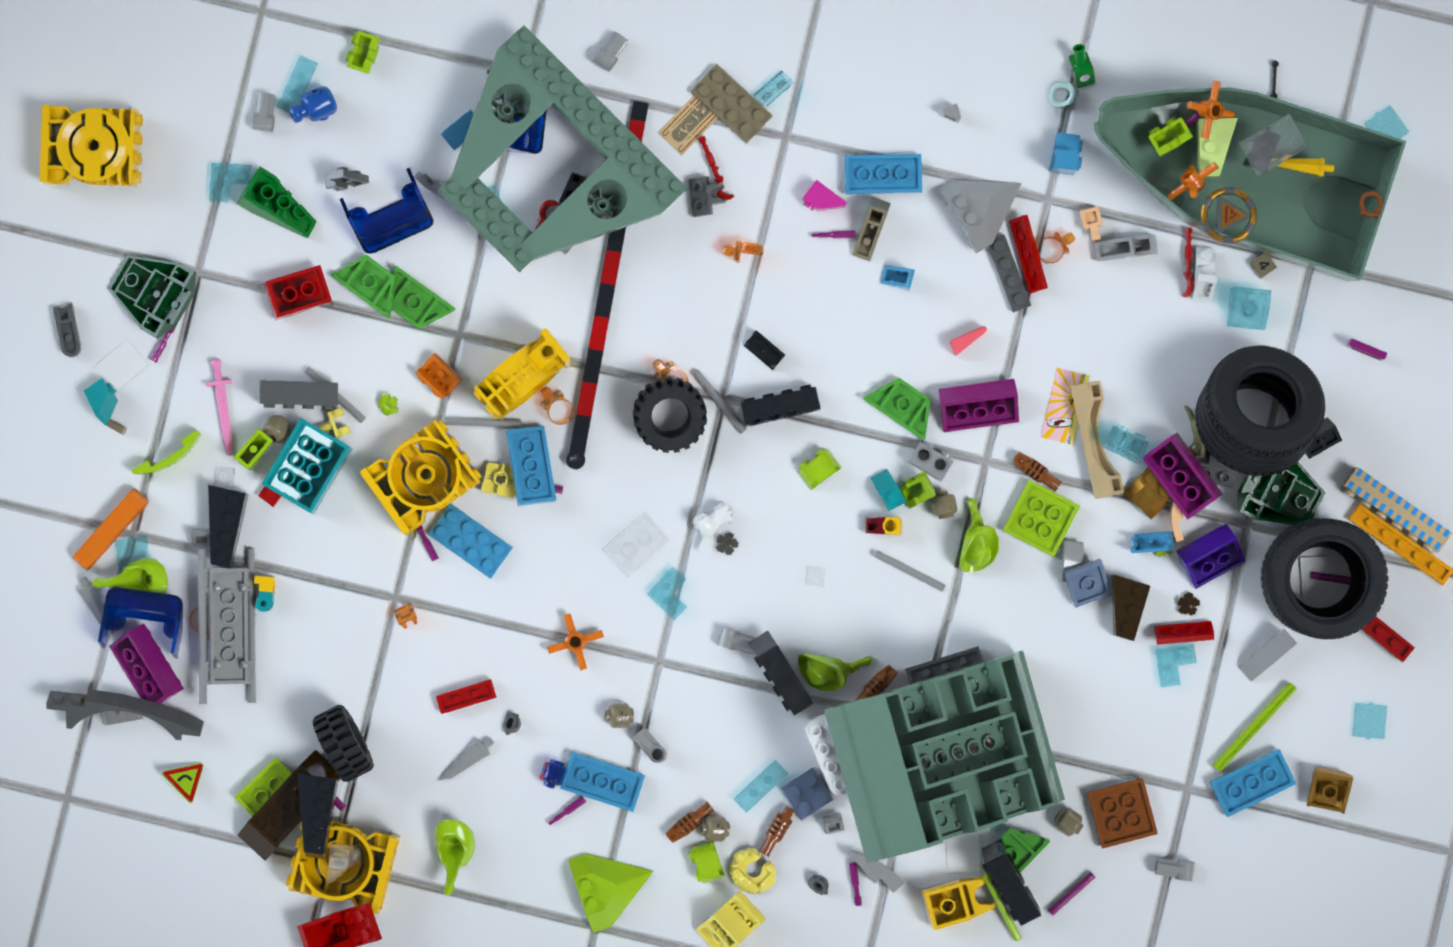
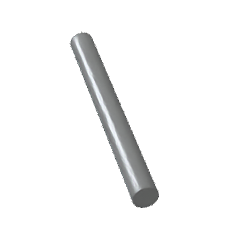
[304,367,366,423]
[693,370,747,434]
[445,417,522,428]
[874,550,946,592]

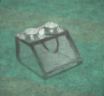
[327,842,360,883]

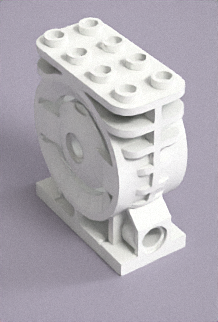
[801,714,847,795]

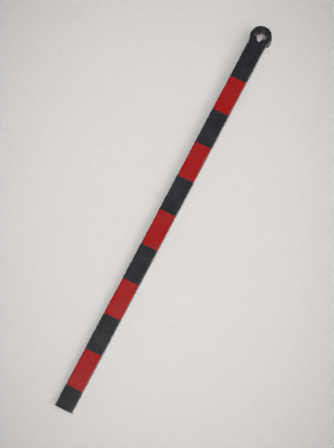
[566,101,649,470]

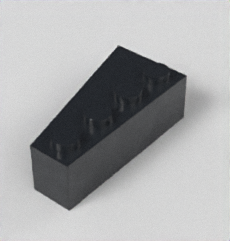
[741,384,821,427]
[208,485,249,568]
[749,631,814,716]
[298,773,338,859]
[982,838,1041,926]

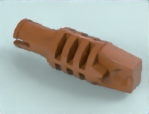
[1012,452,1062,492]
[855,665,898,700]
[666,801,715,843]
[758,806,794,857]

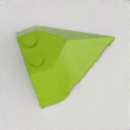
[569,853,653,933]

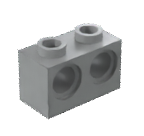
[908,441,954,482]

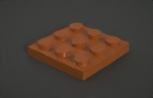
[1087,778,1158,849]

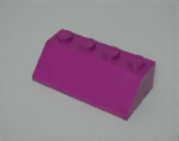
[938,379,1019,432]
[1142,433,1223,520]
[109,624,184,704]

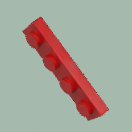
[1009,215,1048,294]

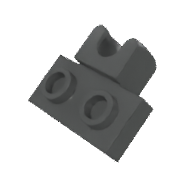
[325,167,369,191]
[688,176,726,217]
[1200,453,1236,488]

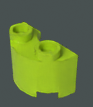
[346,30,380,74]
[1148,117,1193,156]
[798,448,842,490]
[899,471,936,509]
[688,841,725,884]

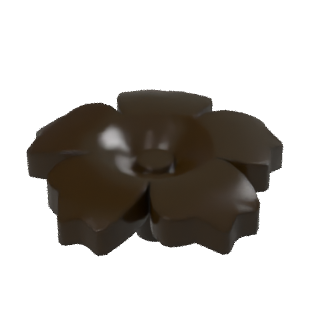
[1177,592,1200,616]

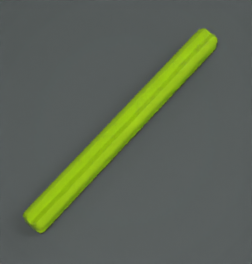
[1213,683,1297,772]

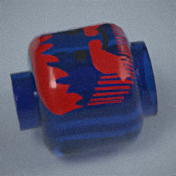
[539,759,567,789]

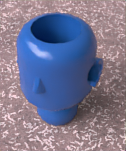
[288,86,337,123]

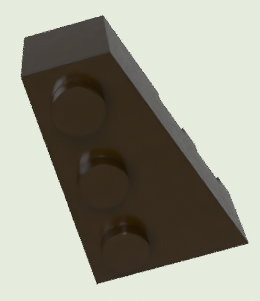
[1111,575,1150,641]

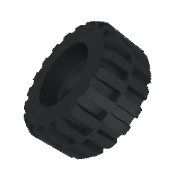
[633,377,707,453]
[312,705,374,782]

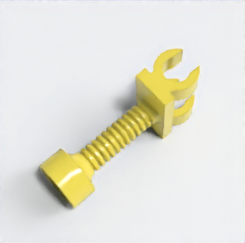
[317,408,351,438]

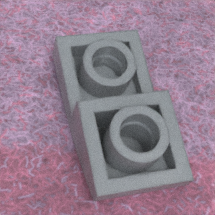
[414,171,444,198]
[1059,540,1084,582]

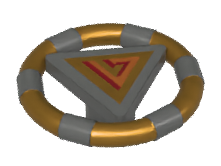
[1200,187,1257,244]

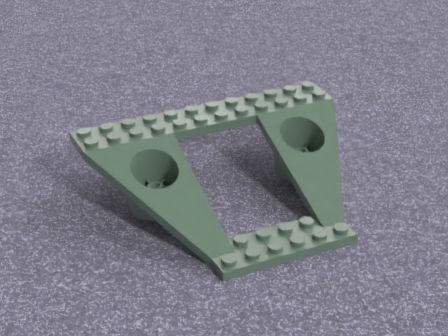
[437,25,687,273]

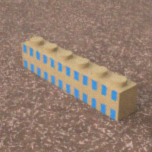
[1341,467,1452,553]

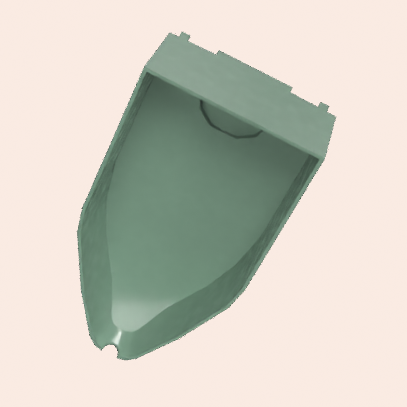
[1094,87,1406,281]

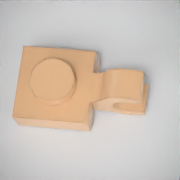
[1079,207,1103,243]

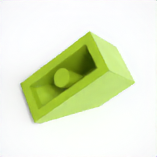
[234,428,273,471]

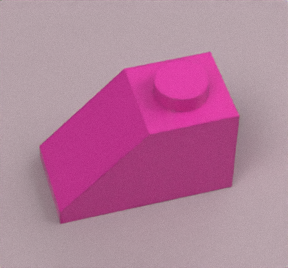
[802,180,847,211]

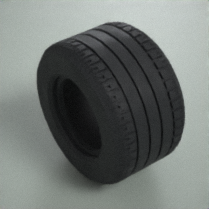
[1195,345,1325,476]
[1261,518,1388,640]

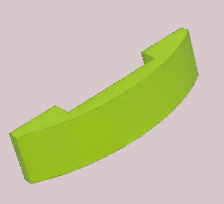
[131,430,201,475]

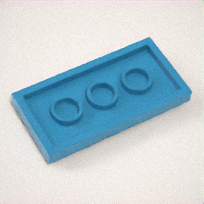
[845,154,922,194]
[506,426,557,506]
[428,504,513,579]
[1209,749,1296,817]
[560,752,645,812]

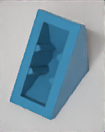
[880,265,915,291]

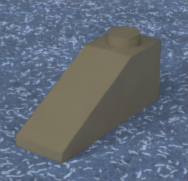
[852,197,891,261]

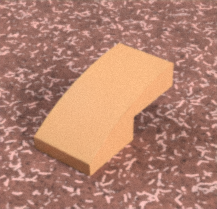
[1170,502,1184,543]

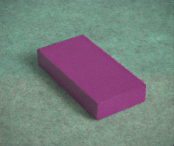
[1346,339,1387,361]

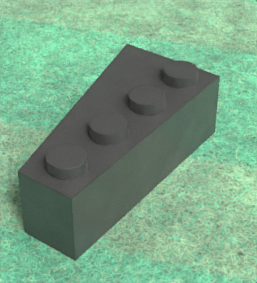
[259,380,338,410]

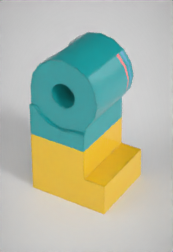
[254,576,276,612]

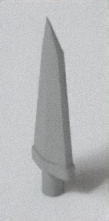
[78,577,111,640]
[439,737,494,780]

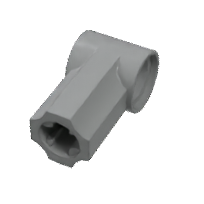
[593,32,628,72]
[253,92,276,132]
[717,627,755,654]
[632,727,667,763]
[1155,858,1195,881]

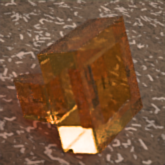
[394,603,417,629]

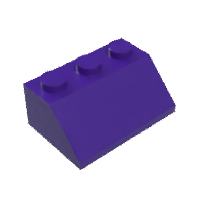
[1176,524,1246,589]

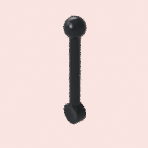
[1269,60,1279,98]

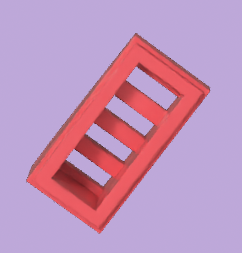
[949,326,987,356]

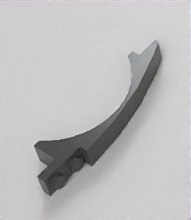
[46,689,204,740]

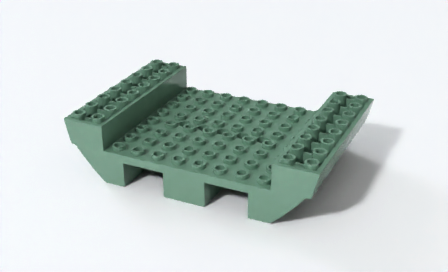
[824,651,1065,862]

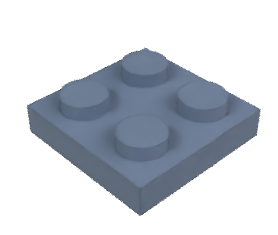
[1064,559,1111,608]
[781,767,834,821]

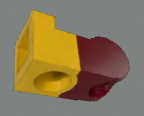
[865,517,902,535]

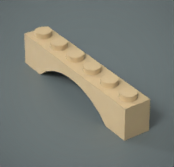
[1071,380,1124,499]

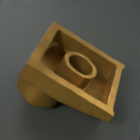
[1123,467,1172,520]
[1306,767,1353,814]

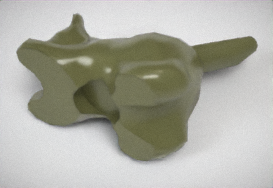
[1184,405,1209,458]

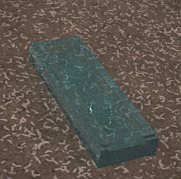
[277,55,318,113]
[733,759,789,813]

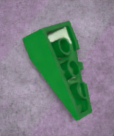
[236,167,316,238]

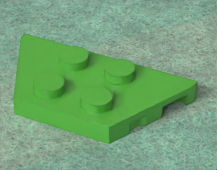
[330,255,398,319]
[392,266,456,329]
[863,378,931,441]
[990,827,1050,893]

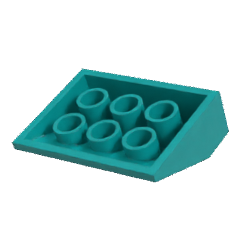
[262,418,353,514]

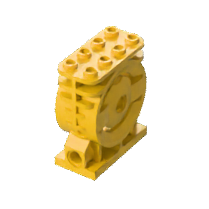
[40,105,143,187]
[473,328,573,421]
[359,419,482,536]
[286,820,400,914]

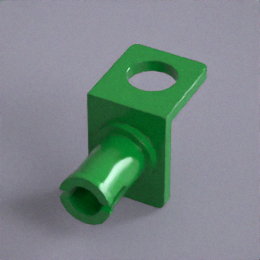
[1069,44,1095,88]

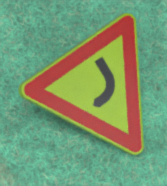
[162,763,204,803]

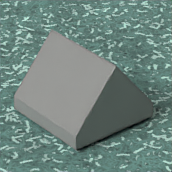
[942,103,961,123]
[191,529,210,546]
[822,813,844,834]

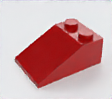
[264,265,332,321]

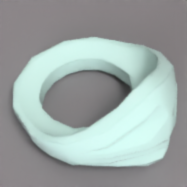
[1048,82,1077,107]

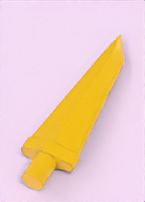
[1270,158,1334,177]

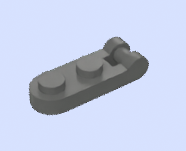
[53,303,81,357]

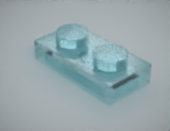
[753,70,794,108]

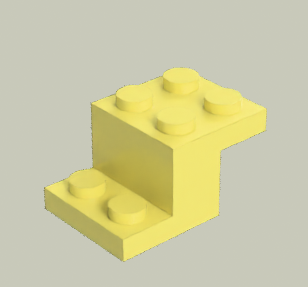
[696,891,766,947]

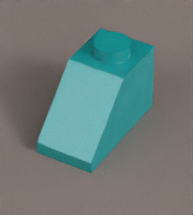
[84,378,118,425]
[870,469,906,512]

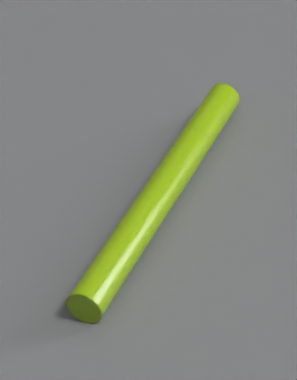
[982,872,1022,941]

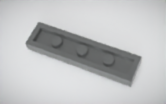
[988,234,1031,313]
[905,646,983,685]

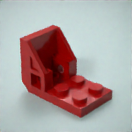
[297,902,382,947]

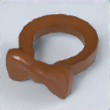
[1359,191,1383,218]

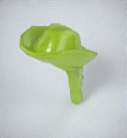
[959,498,999,572]
[92,558,168,598]
[798,653,873,691]
[435,820,475,895]

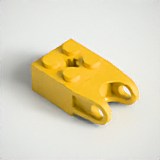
[921,876,996,930]

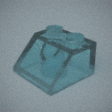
[1227,286,1272,330]
[1103,424,1149,464]

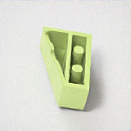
[1196,118,1238,179]

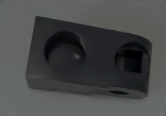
[559,172,587,206]

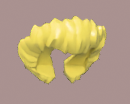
[729,847,776,895]

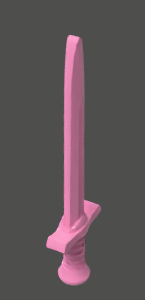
[206,359,233,456]

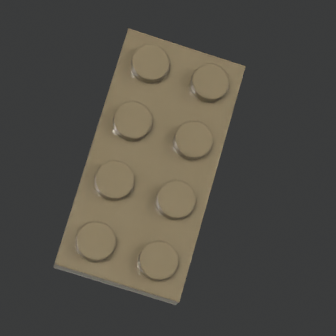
[691,64,773,144]

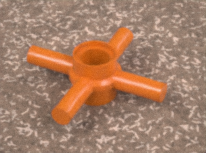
[1187,81,1235,139]
[1167,162,1219,200]
[547,613,604,671]

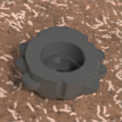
[503,712,521,735]
[808,875,829,895]

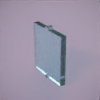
[1364,105,1409,139]
[115,536,150,574]
[1352,702,1387,740]

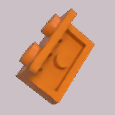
[415,353,463,399]

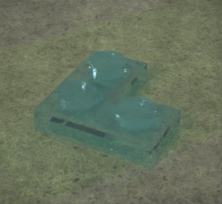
[209,163,251,203]
[647,567,688,621]
[1155,644,1197,687]

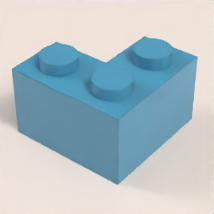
[1051,132,1083,175]

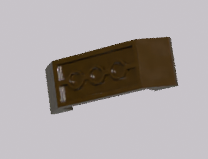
[237,750,340,861]

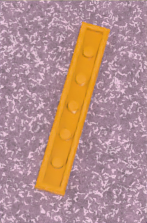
[1348,504,1453,586]

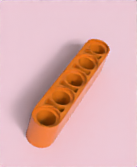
[72,488,149,571]

